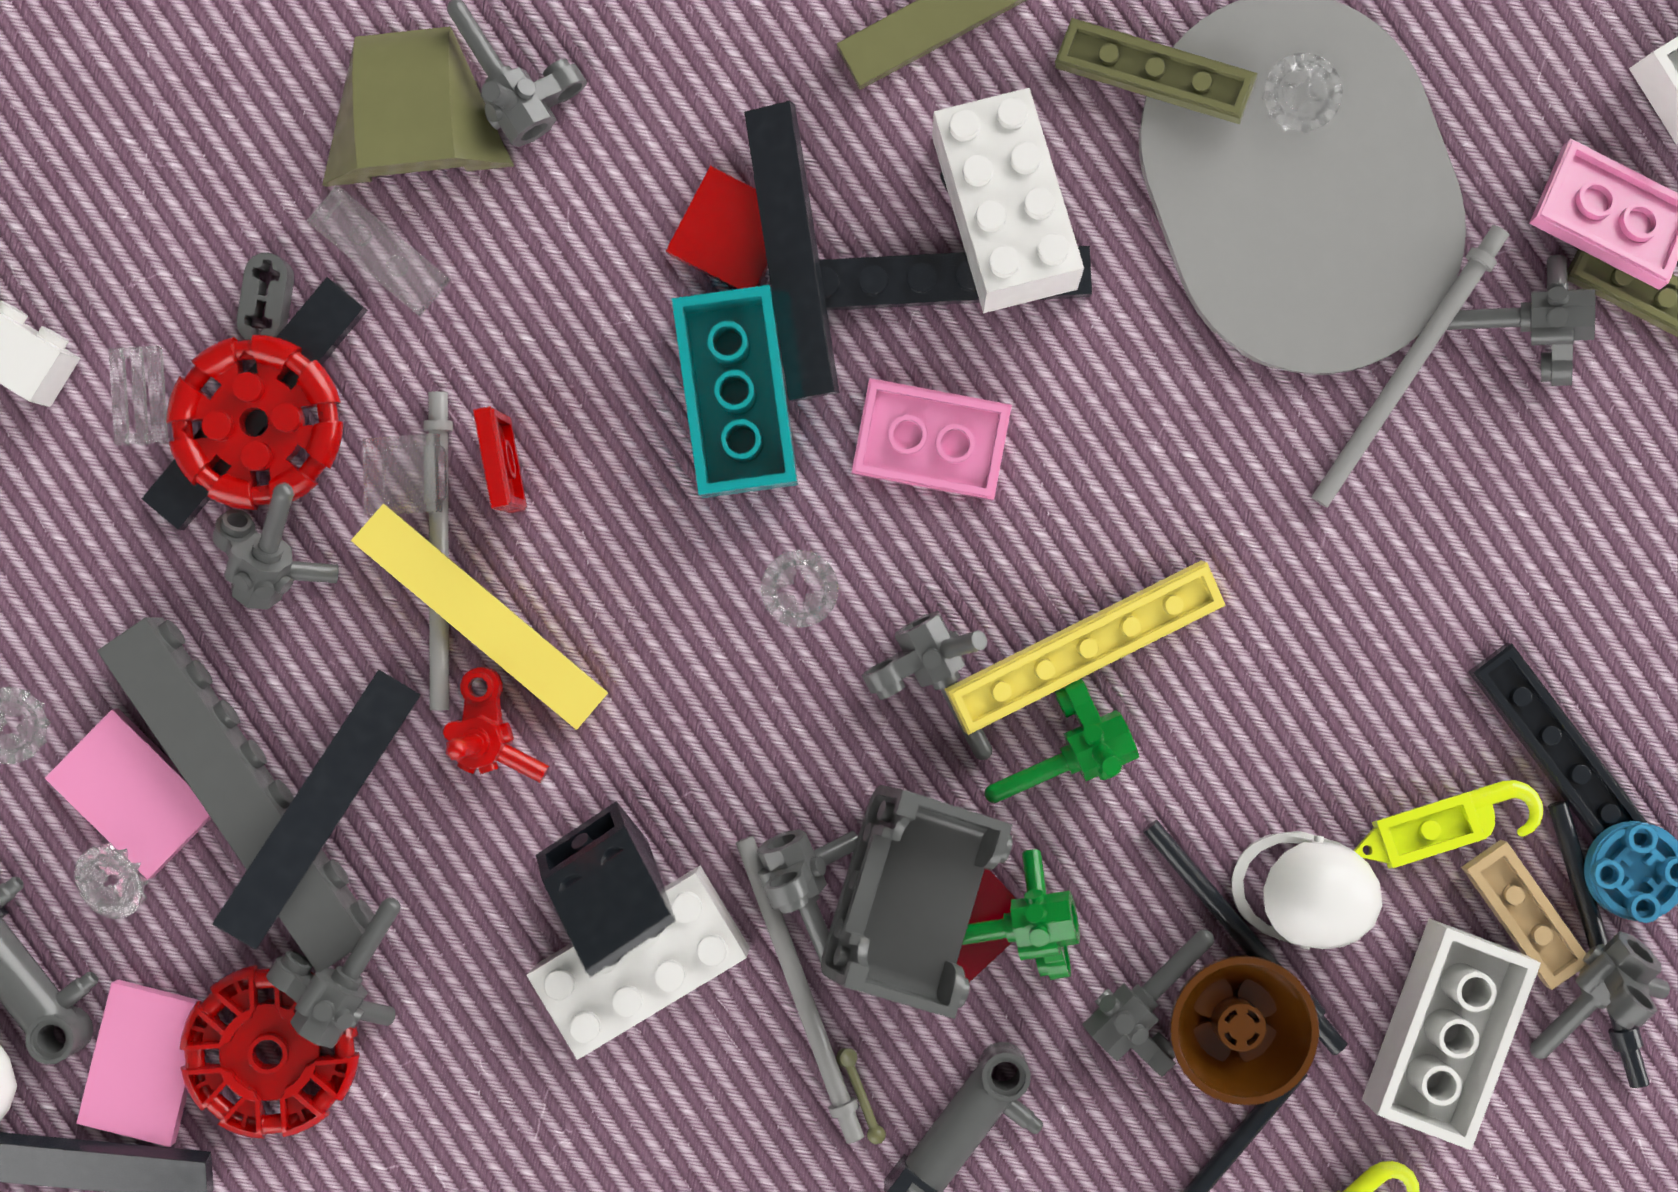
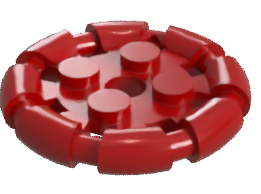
[166,335,343,510]
[180,965,360,1139]

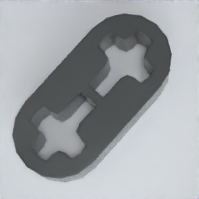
[237,253,294,340]

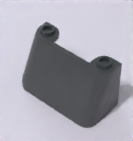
[821,785,1013,1019]

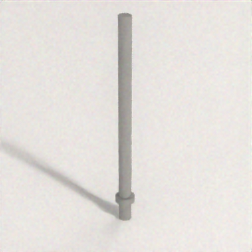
[1311,225,1509,508]
[424,391,453,710]
[735,836,864,1144]

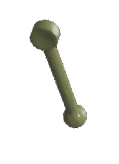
[836,1048,886,1145]

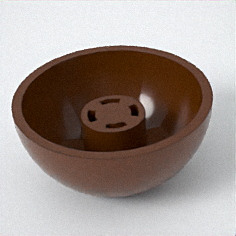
[1170,956,1319,1105]

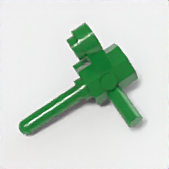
[984,678,1140,803]
[962,849,1080,980]

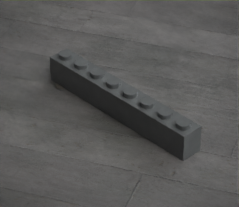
[97,617,374,972]

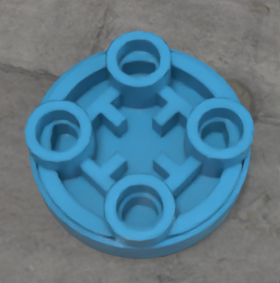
[1584,821,1678,923]

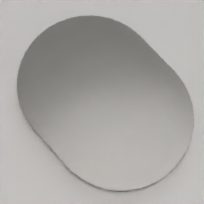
[1139,0,1466,375]

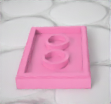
[1529,138,1678,290]
[851,378,1012,501]
[45,708,211,880]
[76,980,203,1147]

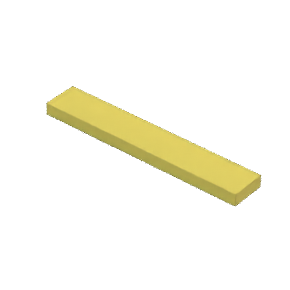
[351,504,608,730]
[945,560,1225,735]

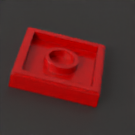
[666,166,768,289]
[473,406,527,513]

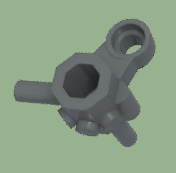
[447,0,587,147]
[1447,255,1595,386]
[212,483,339,610]
[861,611,992,760]
[757,829,858,963]
[266,898,401,1048]
[1082,929,1214,1077]
[1530,931,1670,1059]

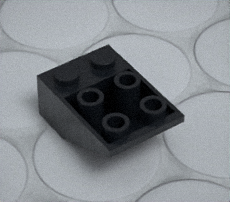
[536,801,676,977]

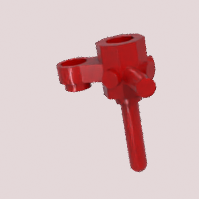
[443,667,550,783]

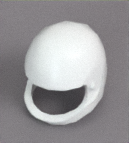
[1231,831,1382,949]

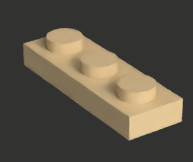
[1461,839,1587,990]

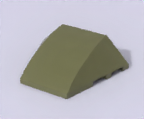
[322,26,514,187]

